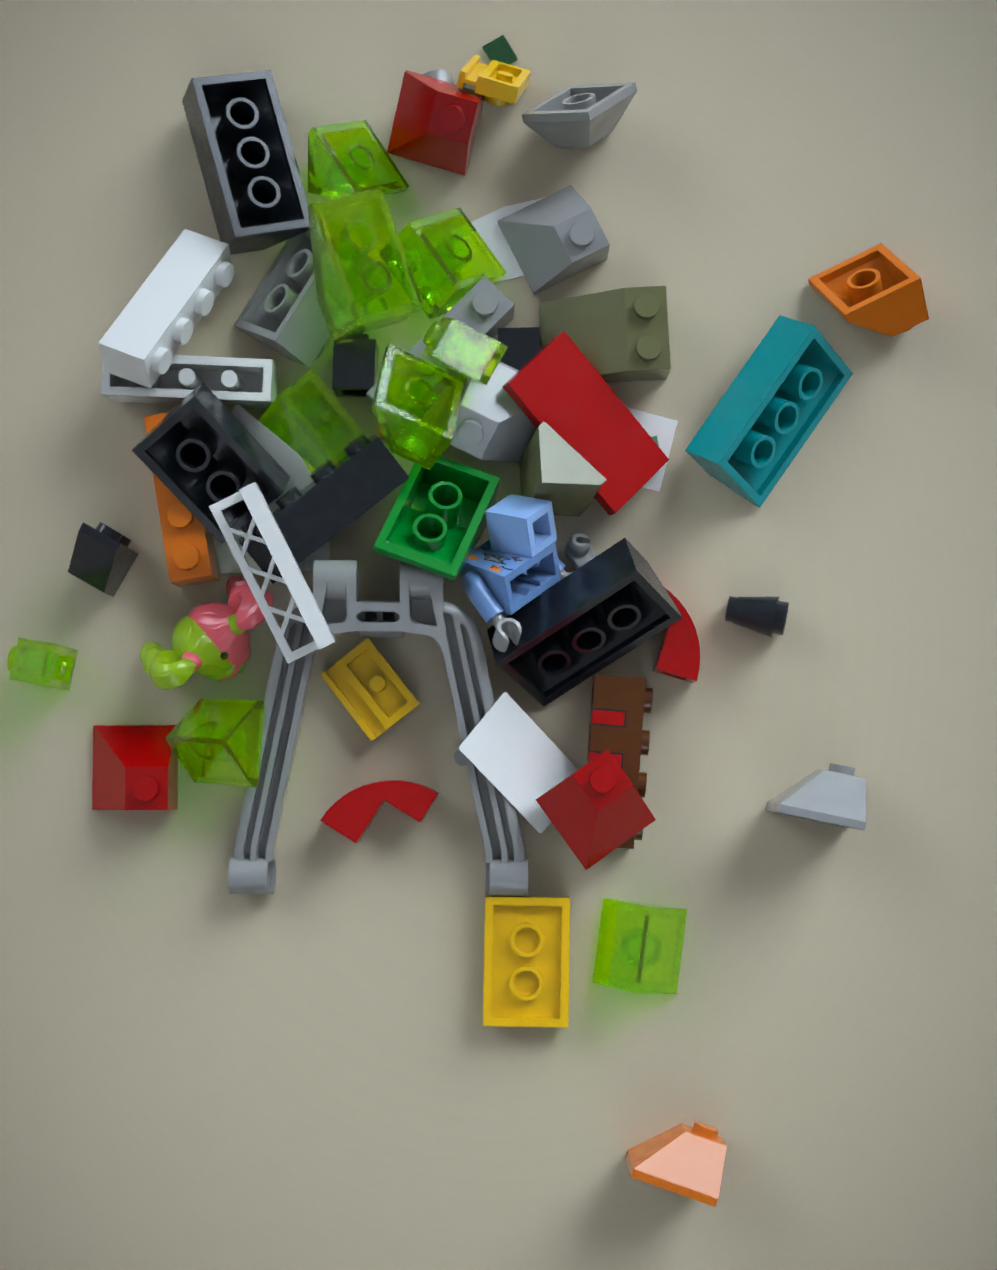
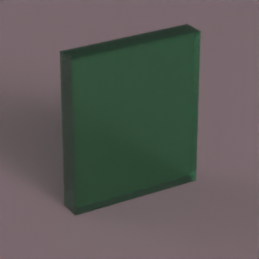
[482,35,518,65]

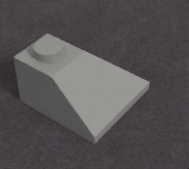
[497,185,610,295]
[443,353,537,463]
[766,763,866,831]

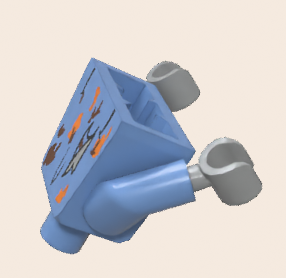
[459,540,572,652]

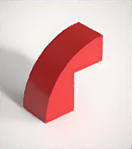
[653,587,700,683]
[320,780,439,843]

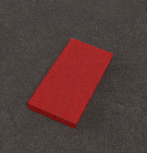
[502,331,669,515]

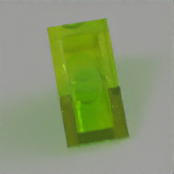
[421,317,508,385]
[7,638,78,691]

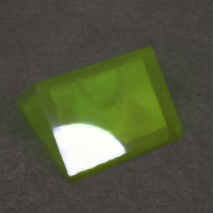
[165,699,264,787]
[592,897,687,994]

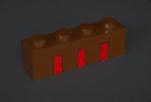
[587,674,653,849]

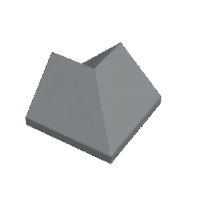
[522,82,637,148]

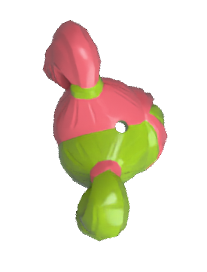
[139,576,273,690]

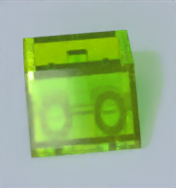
[259,369,366,473]

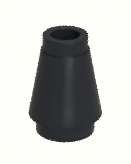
[725,596,789,638]

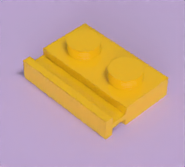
[456,55,531,107]
[320,638,421,742]

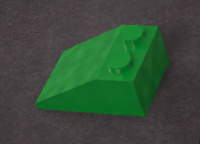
[373,449,500,581]

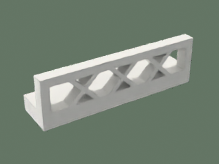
[209,482,335,664]

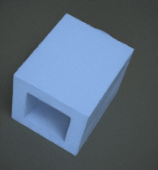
[485,494,557,558]

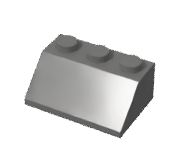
[234,227,375,367]

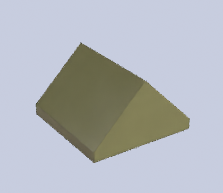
[519,421,607,516]

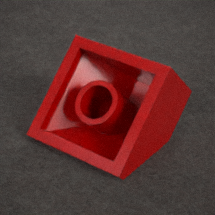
[387,70,485,176]
[92,725,178,810]
[536,749,656,870]

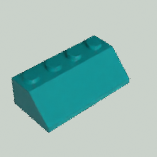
[685,315,853,507]

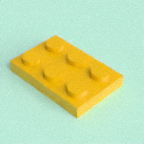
[483,896,570,1028]

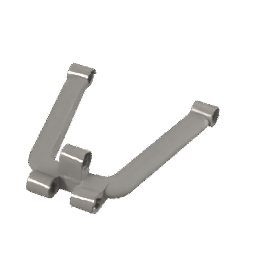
[228,560,528,896]

